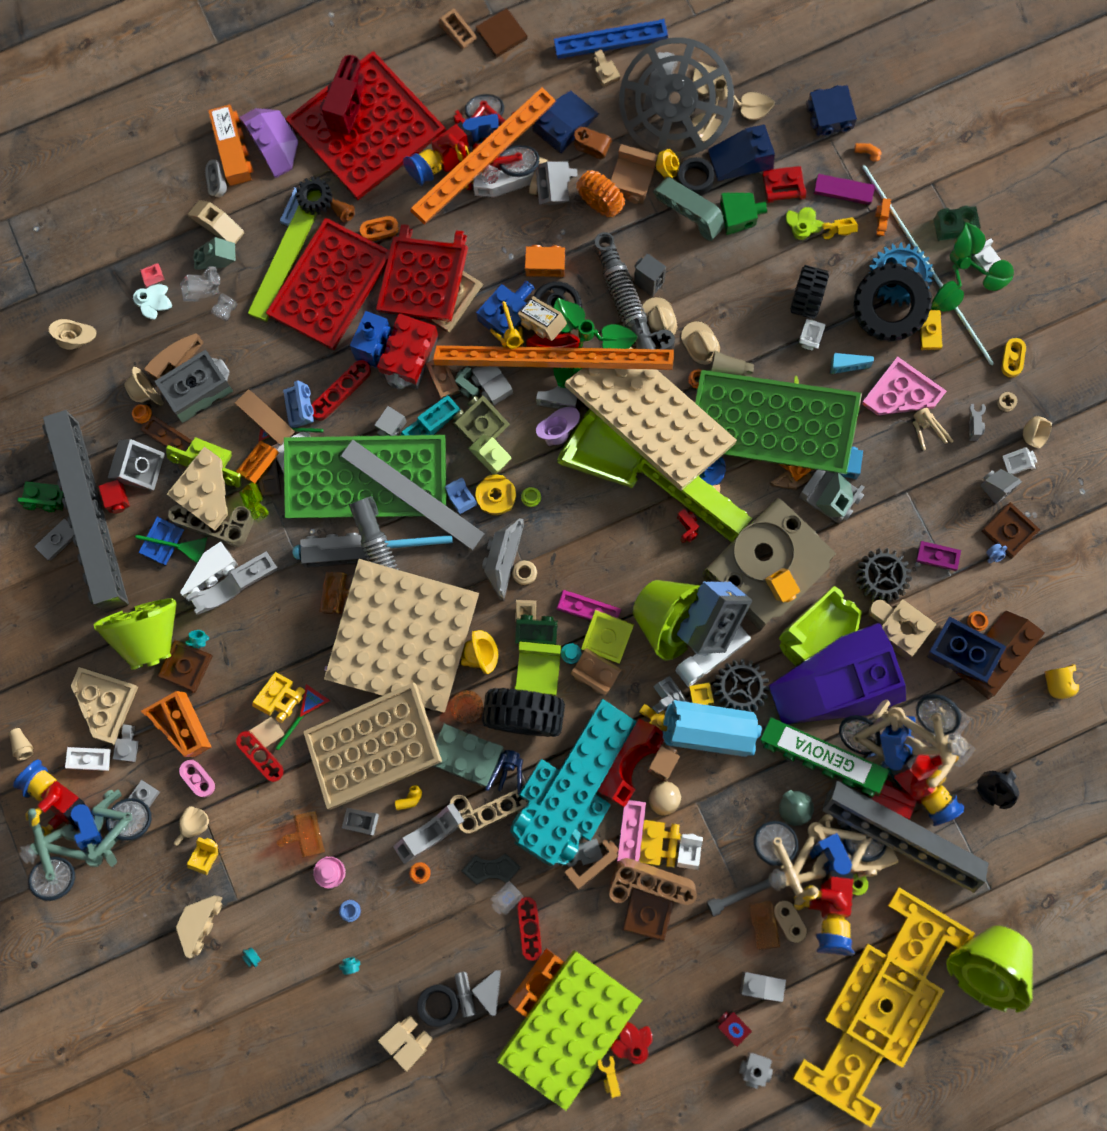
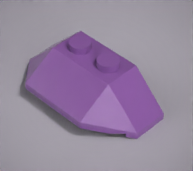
[239,108,298,178]

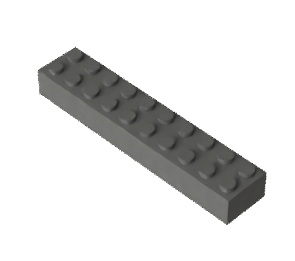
[42,410,129,612]

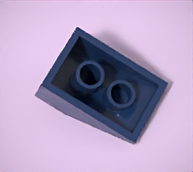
[532,90,599,153]
[708,124,775,181]
[927,616,1006,683]

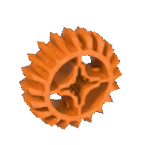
[576,170,625,218]

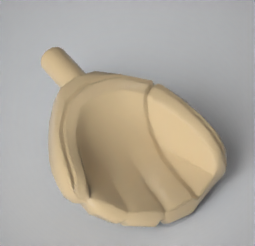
[174,806,209,846]

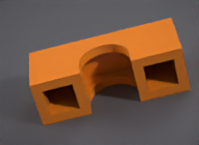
[508,948,564,1017]

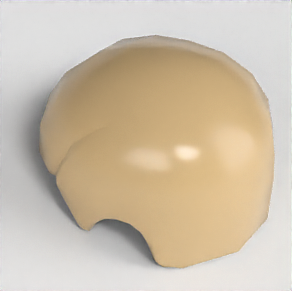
[1023,416,1052,448]
[648,781,681,816]

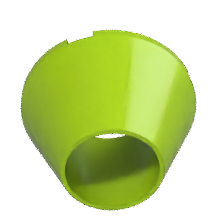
[633,580,700,661]
[946,926,1033,1013]

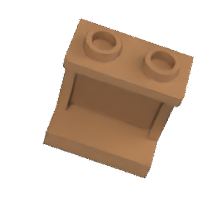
[565,839,619,890]

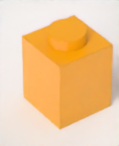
[765,568,801,603]

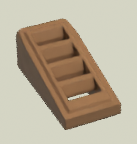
[438,8,478,49]

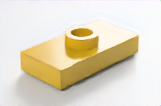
[920,310,942,350]

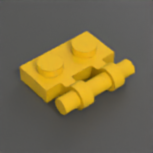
[252,672,305,723]
[639,820,681,868]

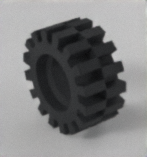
[295,176,333,215]

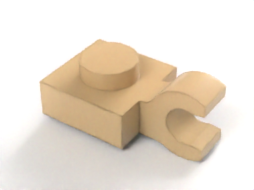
[594,50,620,87]

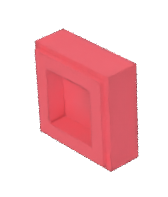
[140,263,165,287]

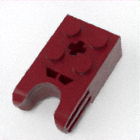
[320,55,365,135]

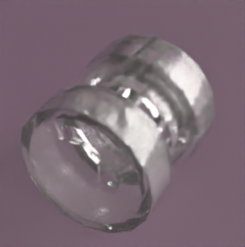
[211,294,238,321]

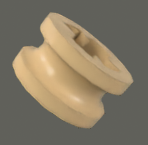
[997,392,1017,412]

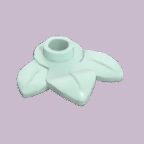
[133,284,172,320]

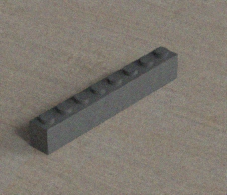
[822,781,989,893]

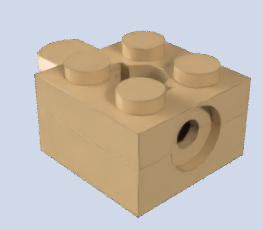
[869,599,936,661]

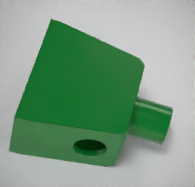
[720,193,767,235]

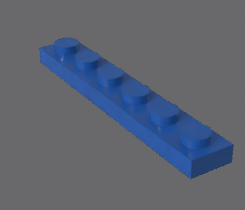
[554,19,668,59]

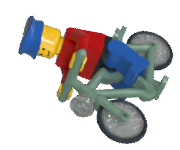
[13,759,152,901]

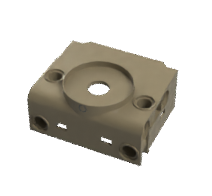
[702,498,837,631]

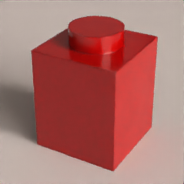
[99,480,130,514]

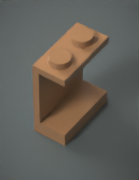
[611,144,658,204]

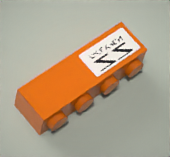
[208,105,253,186]

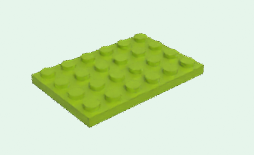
[496,950,642,1110]

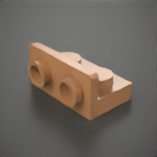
[570,648,622,695]

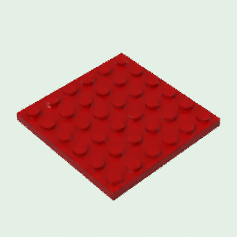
[285,51,446,200]

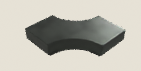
[461,853,521,885]

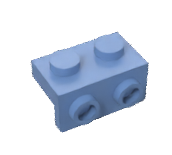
[283,381,314,428]

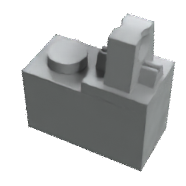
[536,162,578,204]

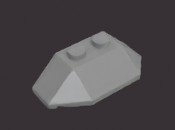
[482,518,524,601]

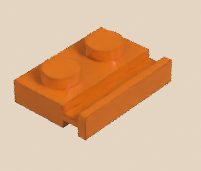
[236,441,279,484]

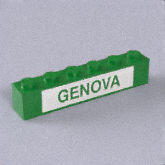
[761,718,890,797]

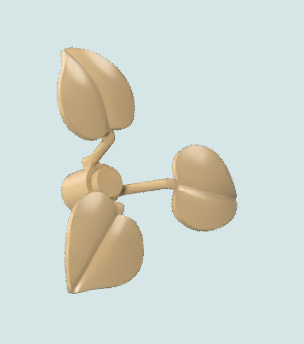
[692,62,775,142]

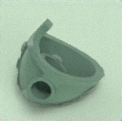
[779,789,814,826]

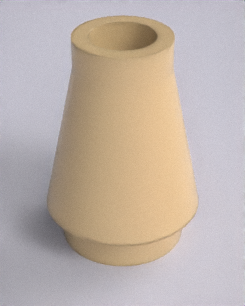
[9,728,33,761]

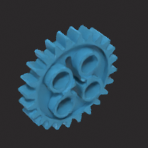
[869,243,934,307]

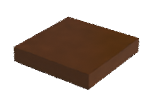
[476,8,528,58]
[981,502,1040,559]
[157,639,213,693]
[623,888,674,941]

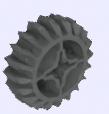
[856,548,912,603]
[713,659,770,712]

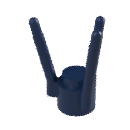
[485,750,523,795]

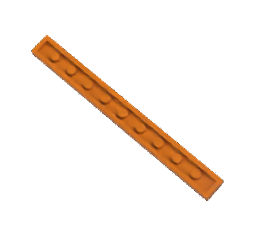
[410,88,556,225]

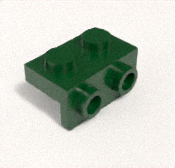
[515,615,558,645]

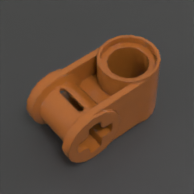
[574,127,612,159]

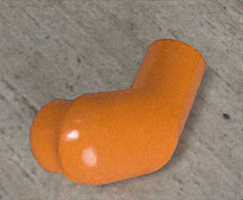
[854,143,881,161]

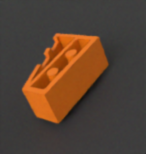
[141,691,212,757]

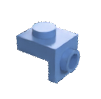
[445,478,477,514]

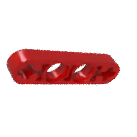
[312,360,371,421]

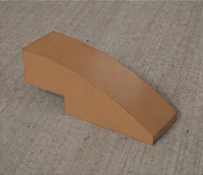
[144,333,204,380]
[235,389,294,446]

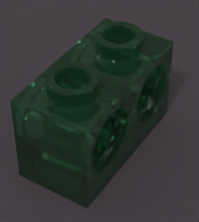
[934,206,981,241]

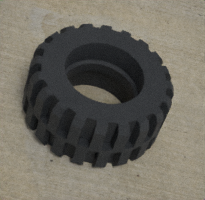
[853,263,932,342]
[482,688,565,737]

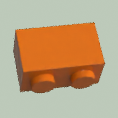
[525,245,565,277]

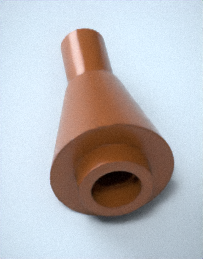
[330,198,355,222]

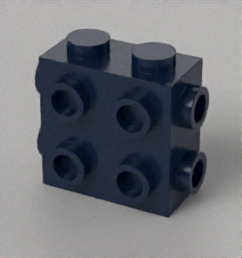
[806,85,857,136]

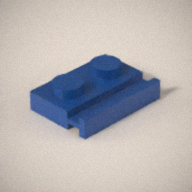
[139,517,184,566]

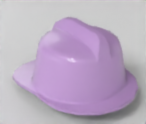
[536,407,580,446]

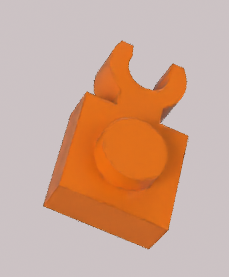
[875,198,891,236]

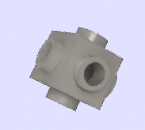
[739,1052,773,1089]

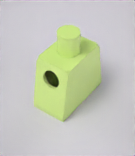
[468,435,511,475]

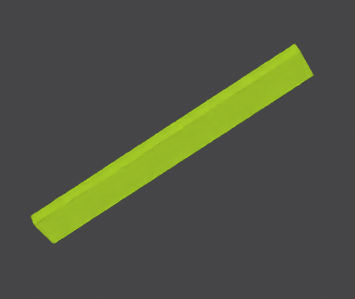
[248,190,321,322]

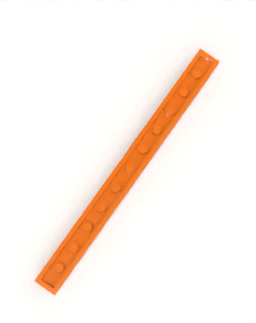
[433,345,674,370]

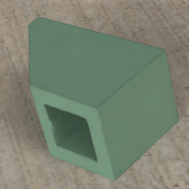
[193,237,236,270]
[816,473,854,517]

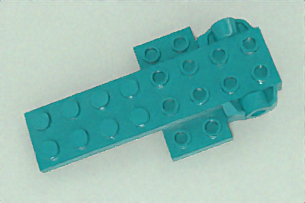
[510,699,637,866]

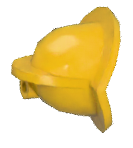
[461,630,499,674]

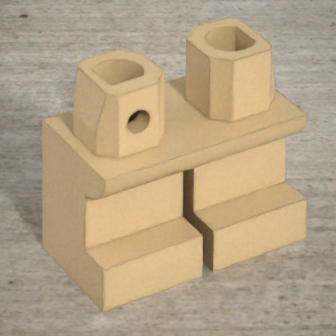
[378,1016,432,1072]

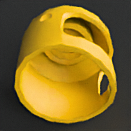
[1044,664,1079,699]

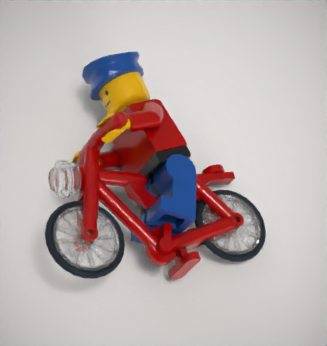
[403,94,540,190]

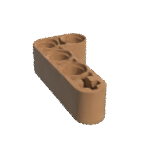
[609,858,697,905]

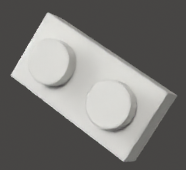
[65,747,111,771]

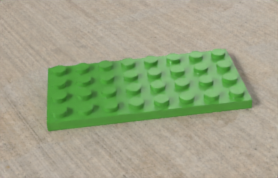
[695,370,862,474]
[284,435,447,518]

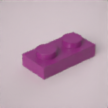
[916,541,961,571]

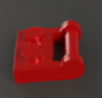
[762,166,806,203]

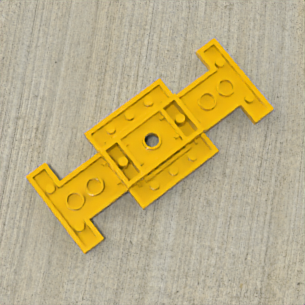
[793,887,975,1127]

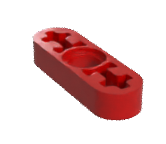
[236,730,284,782]
[518,897,542,961]

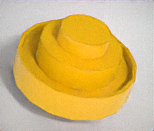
[656,149,679,178]

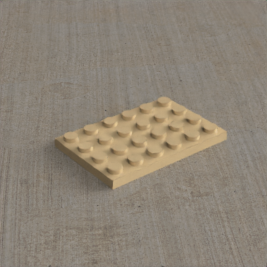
[303,683,442,810]

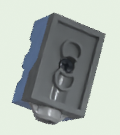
[677,582,753,656]

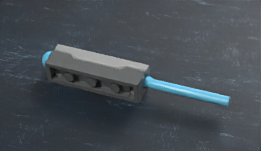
[292,533,453,568]

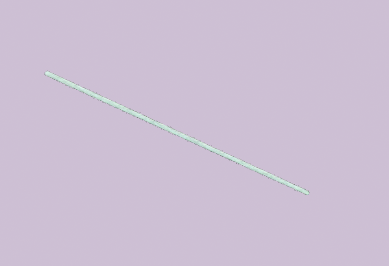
[862,165,994,365]

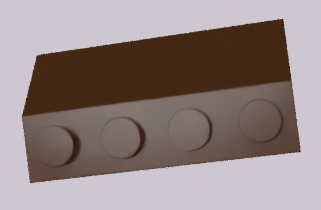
[955,611,1045,699]

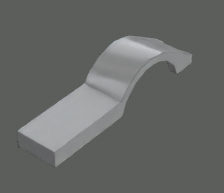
[186,551,277,615]

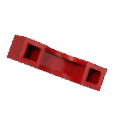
[597,719,664,807]

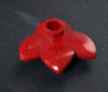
[611,1022,653,1065]

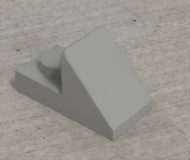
[342,808,379,836]

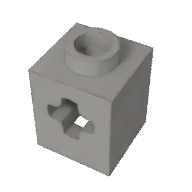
[375,406,407,436]

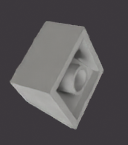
[108,439,165,491]

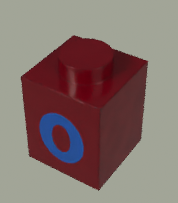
[716,1011,752,1047]

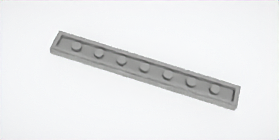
[341,440,485,550]

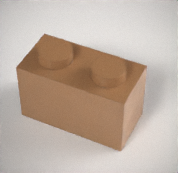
[648,745,680,782]

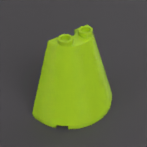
[557,408,644,488]
[779,586,862,666]

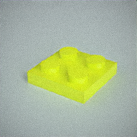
[581,610,634,664]

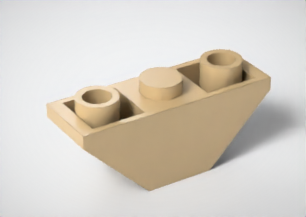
[187,200,245,244]
[176,896,223,958]

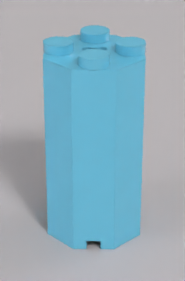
[663,700,762,757]

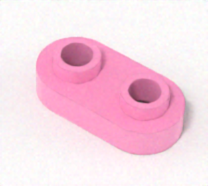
[179,760,215,797]

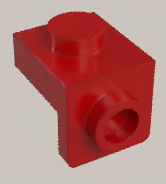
[677,509,700,543]

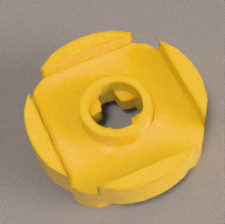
[475,474,516,515]

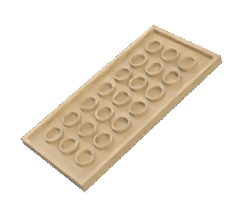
[565,347,737,491]

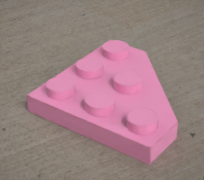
[862,357,946,415]

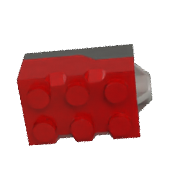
[377,314,439,390]

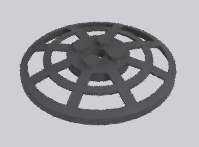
[619,37,734,158]

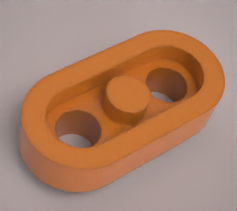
[360,216,399,241]

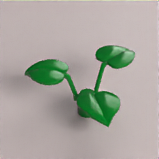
[931,223,1014,311]
[553,298,637,388]

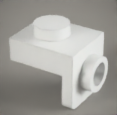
[799,319,826,350]
[677,834,703,870]

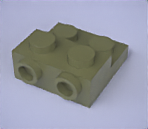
[452,395,510,446]

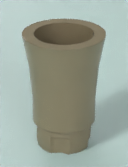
[709,351,754,377]

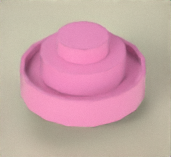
[314,857,346,888]

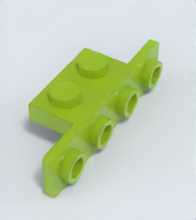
[166,437,241,487]

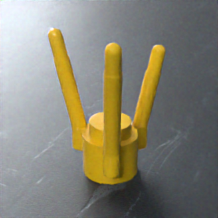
[490,301,524,349]

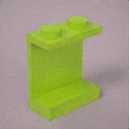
[515,642,561,697]

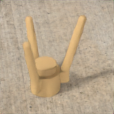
[913,408,953,451]

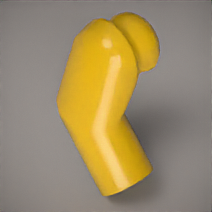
[395,785,422,811]

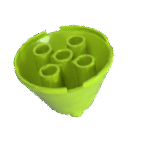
[93,598,176,670]

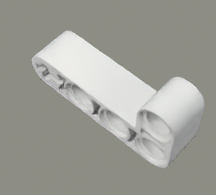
[675,625,751,687]

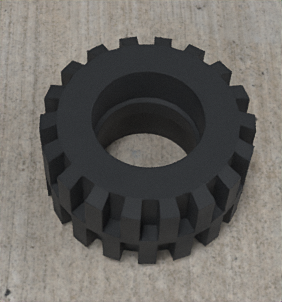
[790,265,829,319]

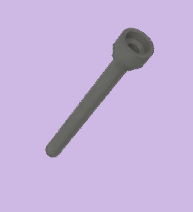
[706,868,803,917]

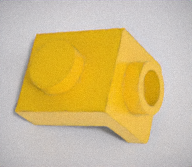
[187,837,218,875]

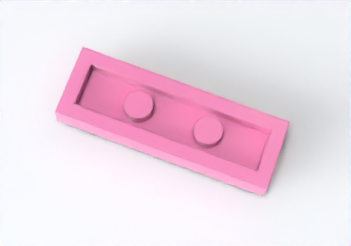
[617,800,646,863]

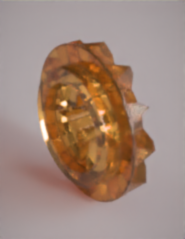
[450,690,483,724]

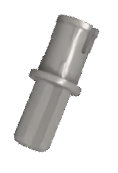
[455,972,476,1017]

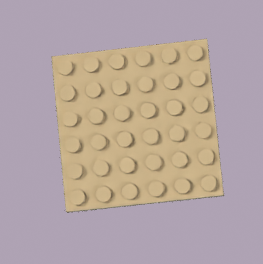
[324,559,479,713]

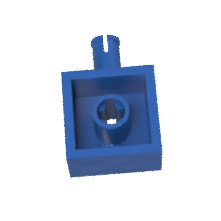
[476,281,535,338]
[350,311,392,368]

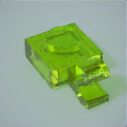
[239,483,269,520]

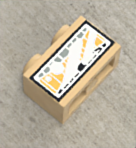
[518,296,567,341]

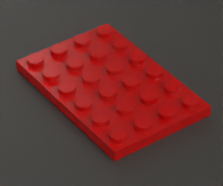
[266,218,390,351]

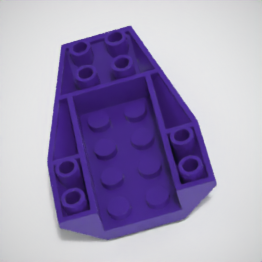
[768,623,906,724]

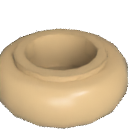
[512,560,537,585]

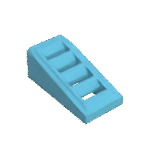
[830,353,874,374]

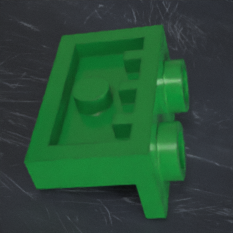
[17,481,65,513]

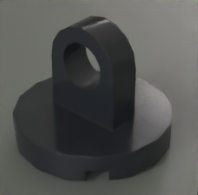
[977,768,1020,809]

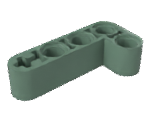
[653,177,725,241]

